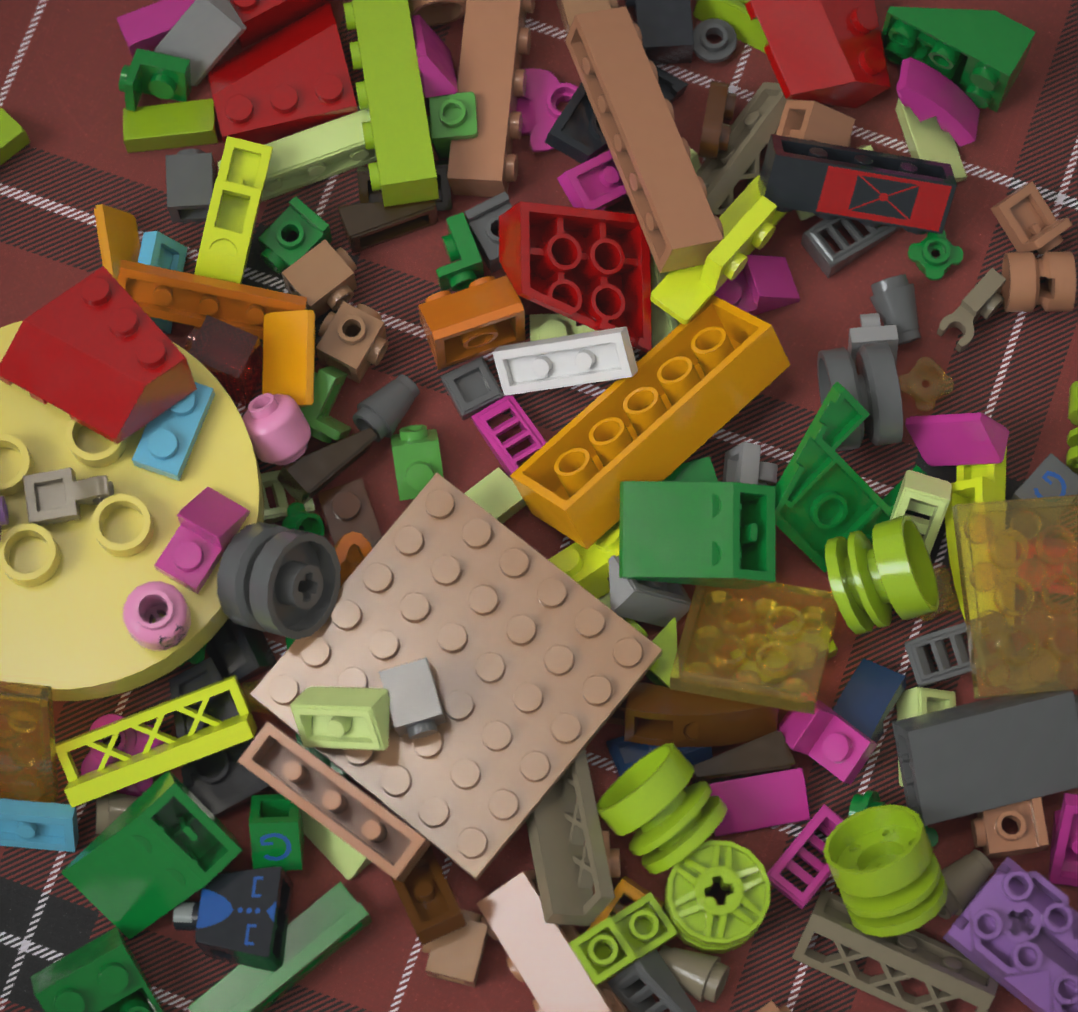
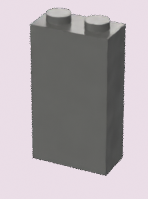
[892,682,1078,826]

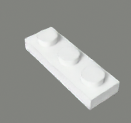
[492,326,638,396]

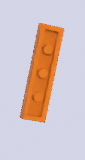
[117,259,307,340]

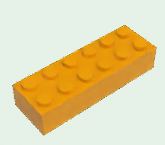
[510,295,791,549]

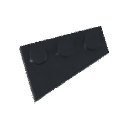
[544,65,688,164]
[169,657,272,818]

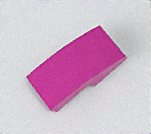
[896,57,980,147]

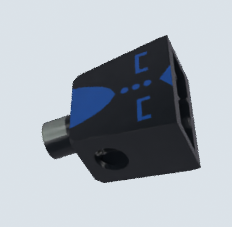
[173,867,294,972]

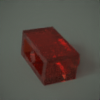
[185,315,263,406]

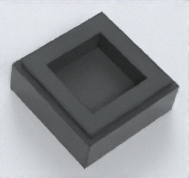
[441,356,504,420]

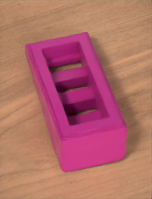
[471,395,547,479]
[767,804,844,909]

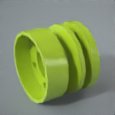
[825,515,939,635]
[596,743,727,874]
[823,804,949,937]
[664,840,770,954]

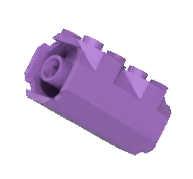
[943,857,1078,1012]

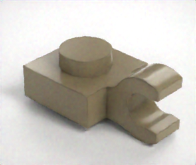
[937,268,1006,352]
[23,467,114,526]

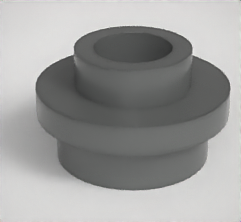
[693,19,737,63]

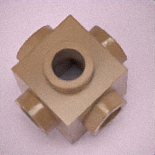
[316,301,389,384]

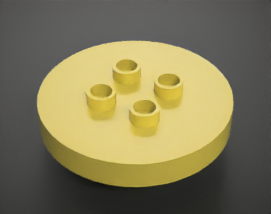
[0,321,264,701]

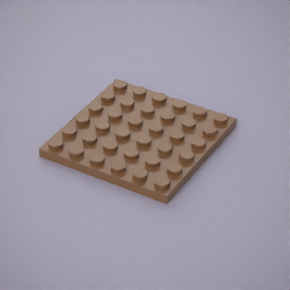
[250,473,662,880]

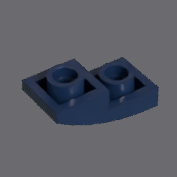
[833,658,906,743]

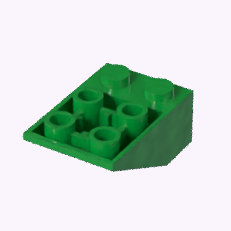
[881,6,1036,112]
[619,481,775,590]
[61,770,242,940]
[30,927,165,1012]

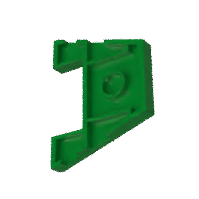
[775,382,928,572]

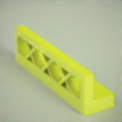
[54,675,257,808]

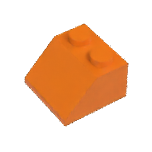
[418,276,525,370]

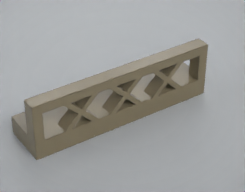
[696,82,792,215]
[526,749,615,926]
[792,889,999,1012]

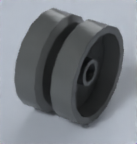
[817,341,903,452]
[217,522,340,640]

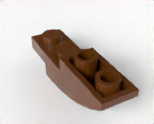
[607,676,781,747]

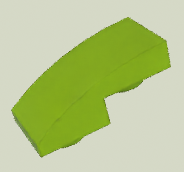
[568,892,678,986]

